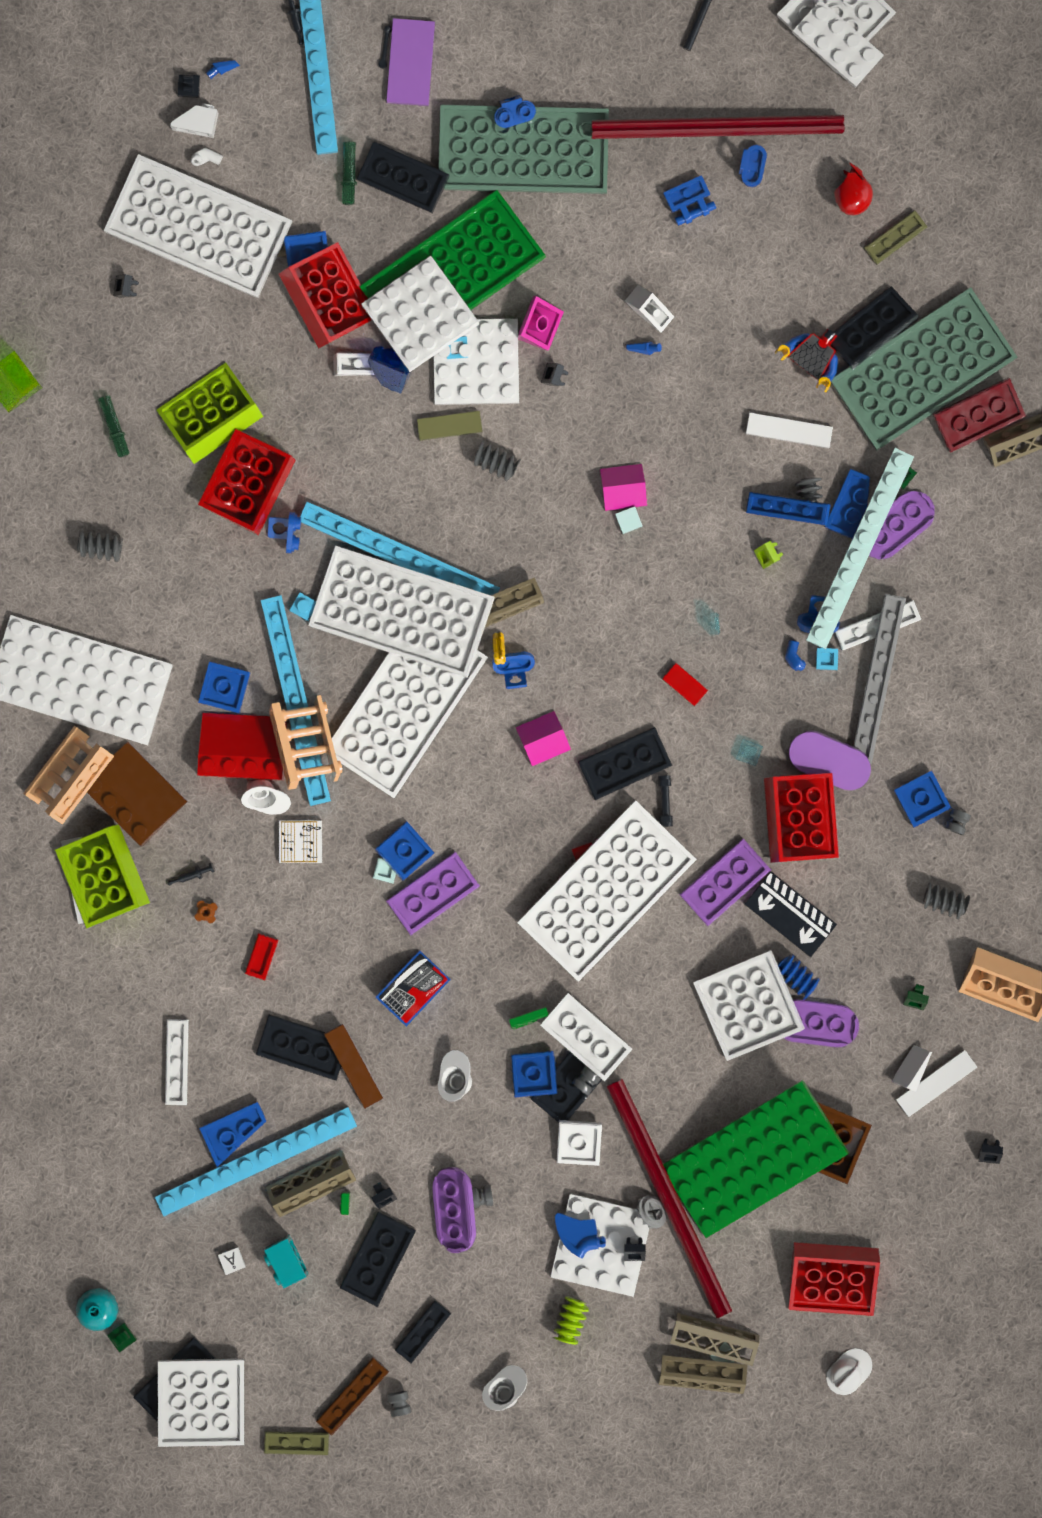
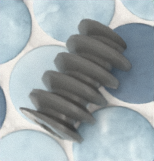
[474,440,521,482]
[795,478,823,503]
[77,530,123,562]
[923,882,970,920]

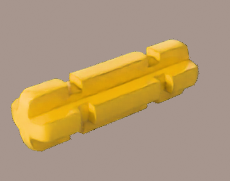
[492,632,506,665]

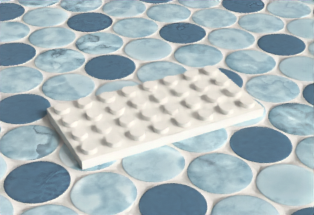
[104,154,292,298]
[308,546,495,678]
[0,615,173,745]
[332,650,488,798]
[517,800,697,982]

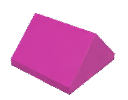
[518,296,564,351]
[600,464,647,511]
[515,711,571,766]

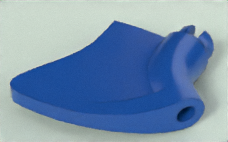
[555,1213,606,1259]

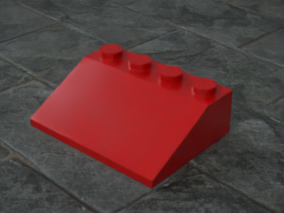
[279,242,372,349]
[198,429,296,536]
[197,713,287,781]
[764,773,839,863]
[788,1242,880,1316]

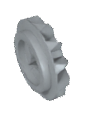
[636,1195,666,1229]

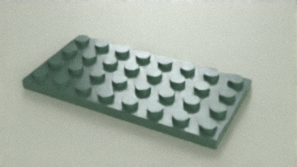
[439,105,609,194]
[831,287,1018,451]

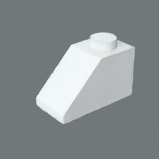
[171,104,218,138]
[625,285,674,333]

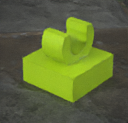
[754,541,783,569]

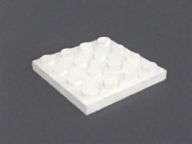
[777,0,896,74]
[362,256,479,372]
[434,319,519,405]
[693,950,805,1061]
[550,1194,653,1297]
[158,1359,244,1447]

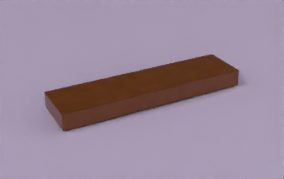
[324,1024,383,1109]
[316,1357,389,1436]

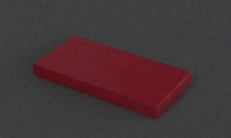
[933,377,1026,453]

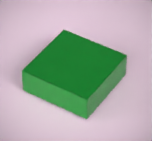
[340,1192,350,1215]

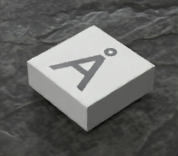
[218,1247,246,1275]

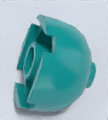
[76,1288,119,1331]

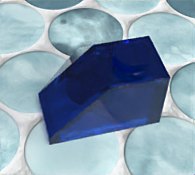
[367,346,412,394]

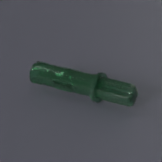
[340,141,357,206]
[98,395,130,458]

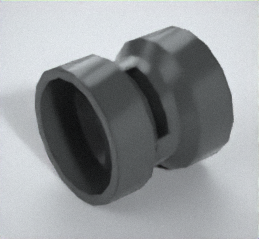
[944,808,971,836]
[572,1066,601,1095]
[472,1185,494,1209]
[387,1391,412,1417]

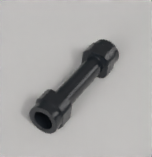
[658,775,673,827]

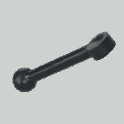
[378,25,392,69]

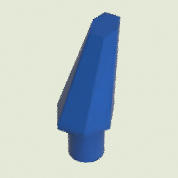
[206,60,240,79]
[626,341,662,355]

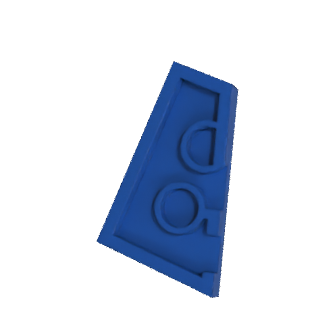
[825,469,870,539]
[199,1102,267,1167]

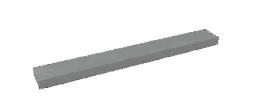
[853,594,906,764]

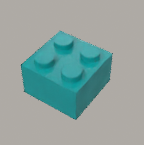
[263,1235,309,1289]

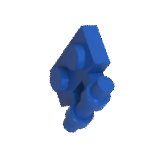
[663,175,716,226]

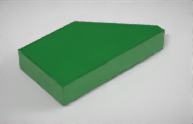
[509,1007,549,1030]

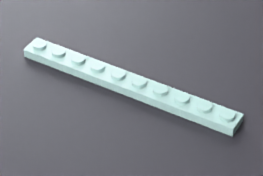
[806,448,914,649]

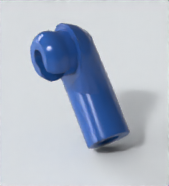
[785,640,806,671]

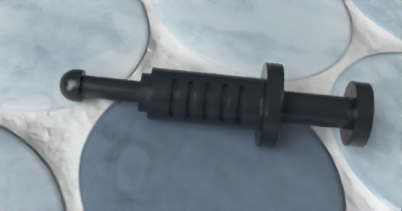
[287,0,304,45]
[167,862,215,886]

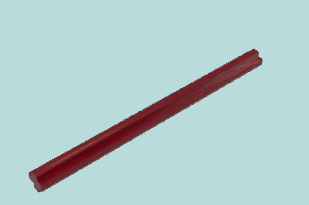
[591,115,845,139]
[606,1079,732,1318]

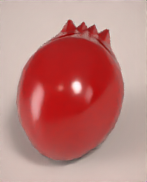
[834,163,873,216]

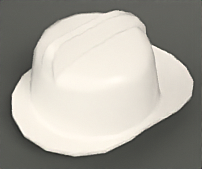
[241,779,291,815]
[438,1050,472,1101]
[826,1348,872,1395]
[482,1365,527,1411]

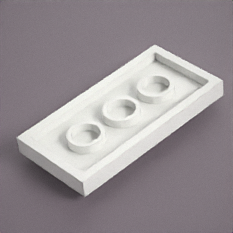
[792,0,884,88]
[540,993,632,1081]

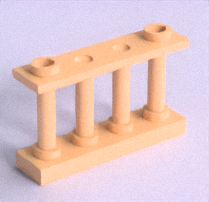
[269,695,342,790]
[23,726,114,824]

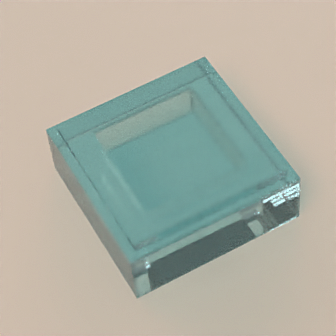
[709,613,720,636]
[736,739,763,766]

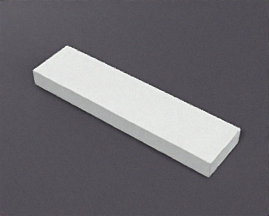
[746,413,833,449]
[835,600,921,651]
[165,1019,189,1105]
[896,1050,977,1117]

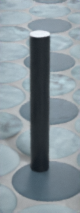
[683,0,712,51]

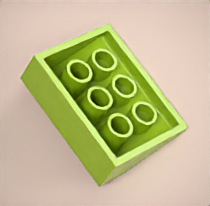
[157,362,264,464]
[55,824,150,929]

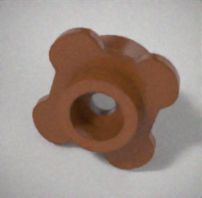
[195,901,218,923]

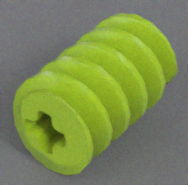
[553,1296,589,1345]

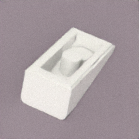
[333,353,378,376]
[892,1045,932,1092]

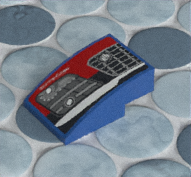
[376,951,451,1027]

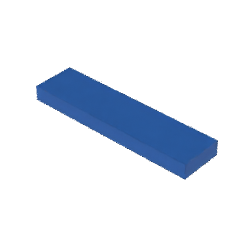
[746,492,830,526]

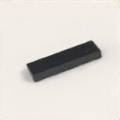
[395,1300,451,1364]

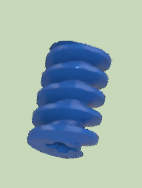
[778,954,820,1000]

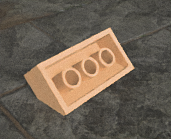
[959,947,1042,1022]

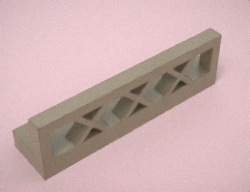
[983,413,1042,467]
[485,577,544,627]
[265,1151,356,1217]
[670,1313,760,1366]
[659,1355,747,1394]

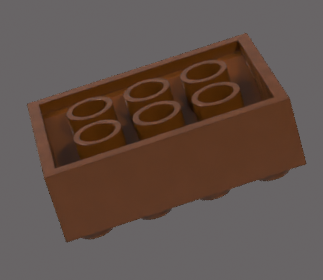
[87,742,187,847]
[817,1102,872,1185]

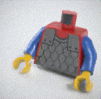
[775,328,838,393]

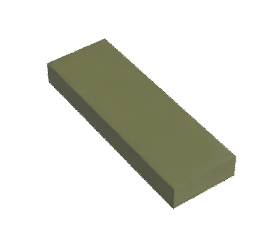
[864,210,927,265]
[417,411,483,441]
[264,1431,329,1455]

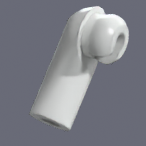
[191,148,223,166]

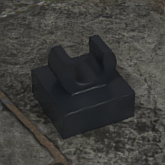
[178,75,200,98]
[113,274,139,298]
[541,363,568,386]
[978,1138,1003,1164]
[371,1182,397,1209]
[624,1237,646,1261]

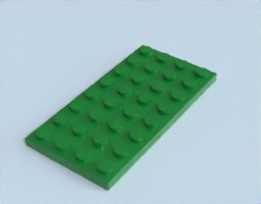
[359,190,546,310]
[663,1080,849,1238]

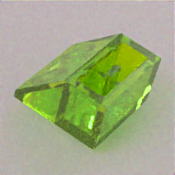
[0,351,43,413]

